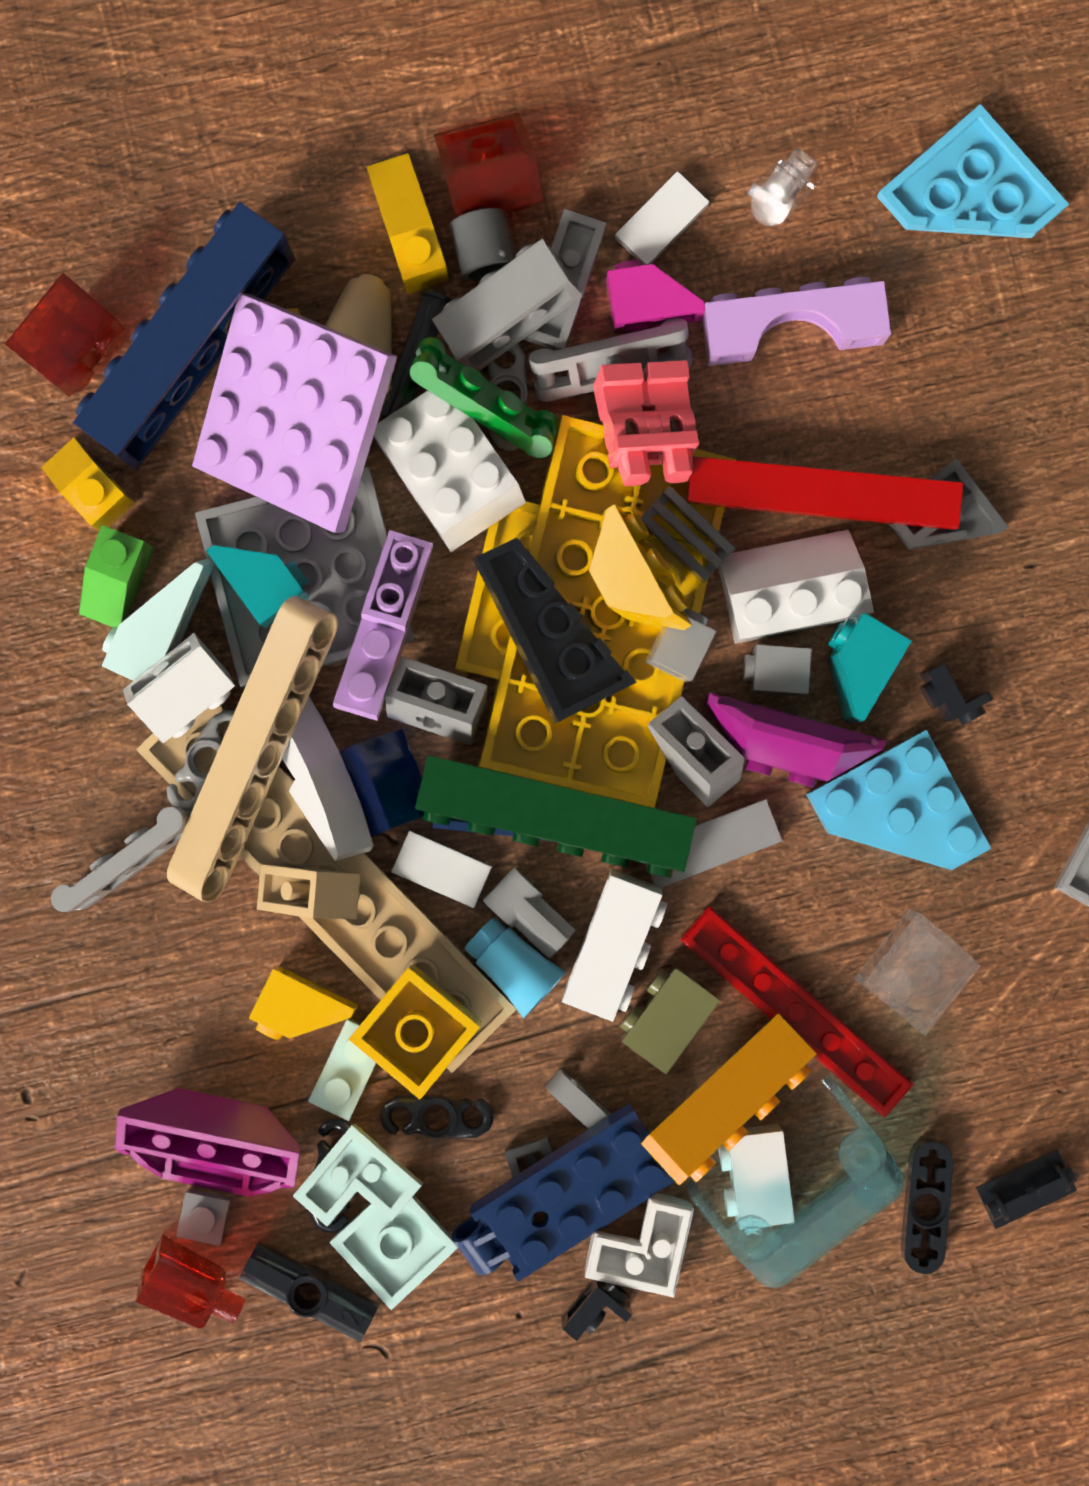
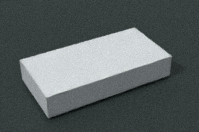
[615,171,709,265]
[391,831,492,908]

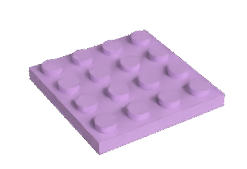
[192,293,397,533]

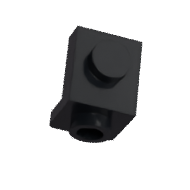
[920,663,993,725]

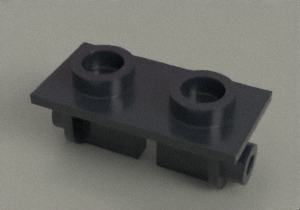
[975,1149,1077,1229]

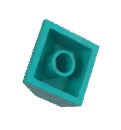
[827,612,912,725]

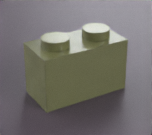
[619,965,720,1074]

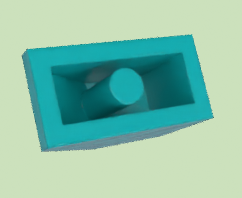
[206,545,310,629]

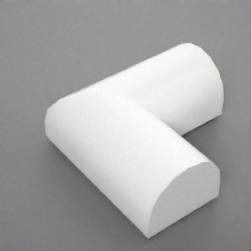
[585,1194,694,1297]

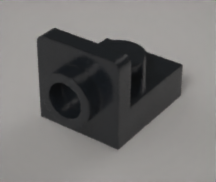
[561,1279,633,1341]

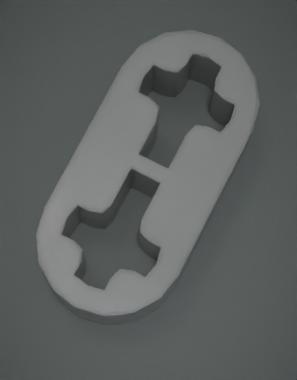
[545,1068,612,1129]

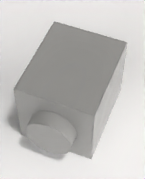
[645,608,716,682]
[743,645,812,697]

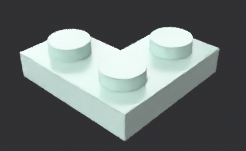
[293,1124,424,1226]

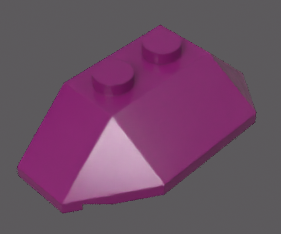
[704,693,886,788]
[115,1088,301,1197]

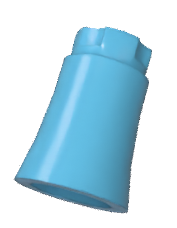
[464,918,567,1019]

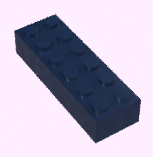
[73,201,296,471]

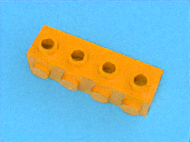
[641,1014,816,1185]

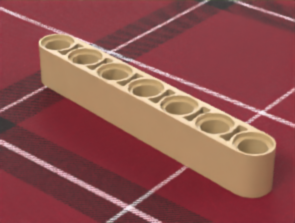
[167,596,338,903]

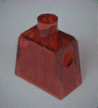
[136,1234,245,1329]

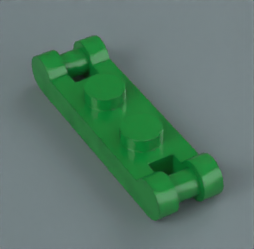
[410,337,558,458]

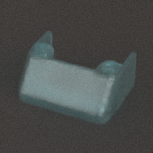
[686,1076,905,1288]

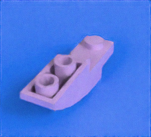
[333,530,433,721]

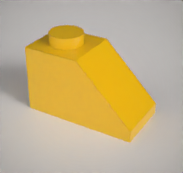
[41,437,136,531]
[249,966,359,1040]

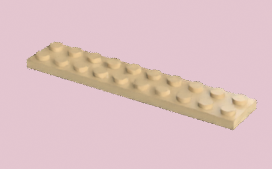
[136,705,517,1073]

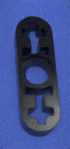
[900,1138,953,1274]

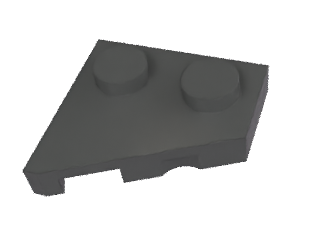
[889,458,1009,550]

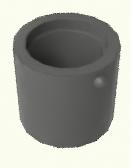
[449,208,516,281]

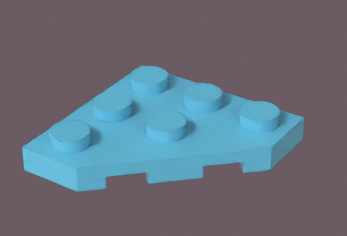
[877,104,1069,238]
[806,730,992,870]

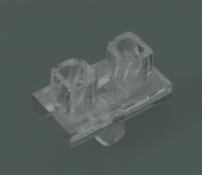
[747,148,818,226]

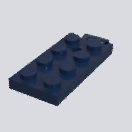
[452,1103,675,1282]

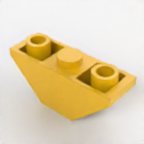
[589,504,692,630]

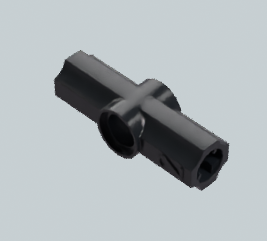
[239,1241,379,1342]

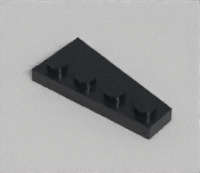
[473,538,637,724]

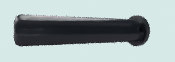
[380,288,452,418]

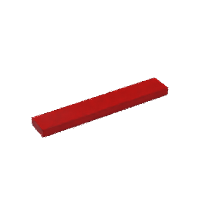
[687,456,963,530]
[679,905,914,1118]

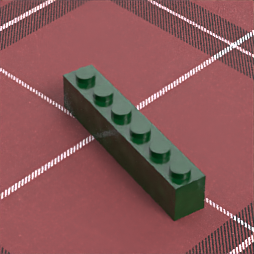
[415,755,697,878]

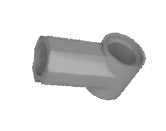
[483,867,576,958]

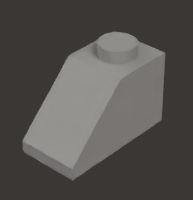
[648,696,744,807]

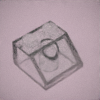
[854,910,981,1036]

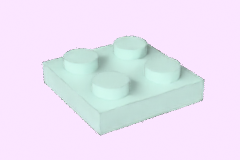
[330,1195,458,1310]

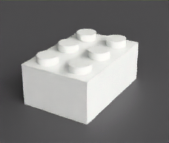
[374,391,526,552]

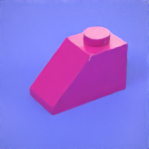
[606,260,705,335]

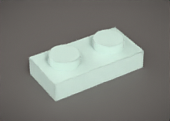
[308,1018,376,1121]

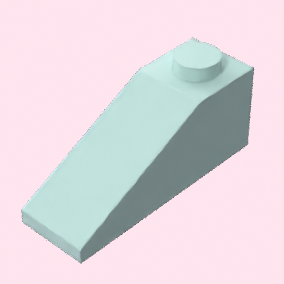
[102,559,215,681]

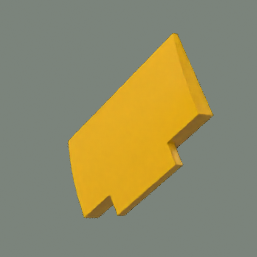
[454,415,736,808]

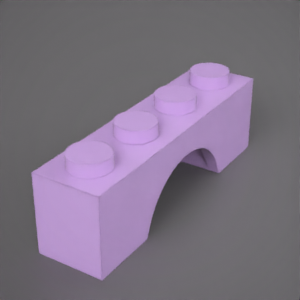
[702,277,891,366]

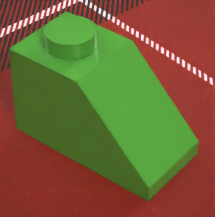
[79,525,155,628]

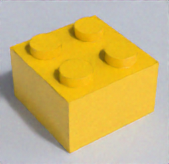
[348,963,482,1099]

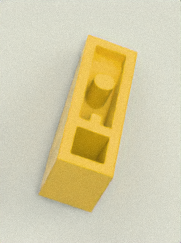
[366,153,449,294]

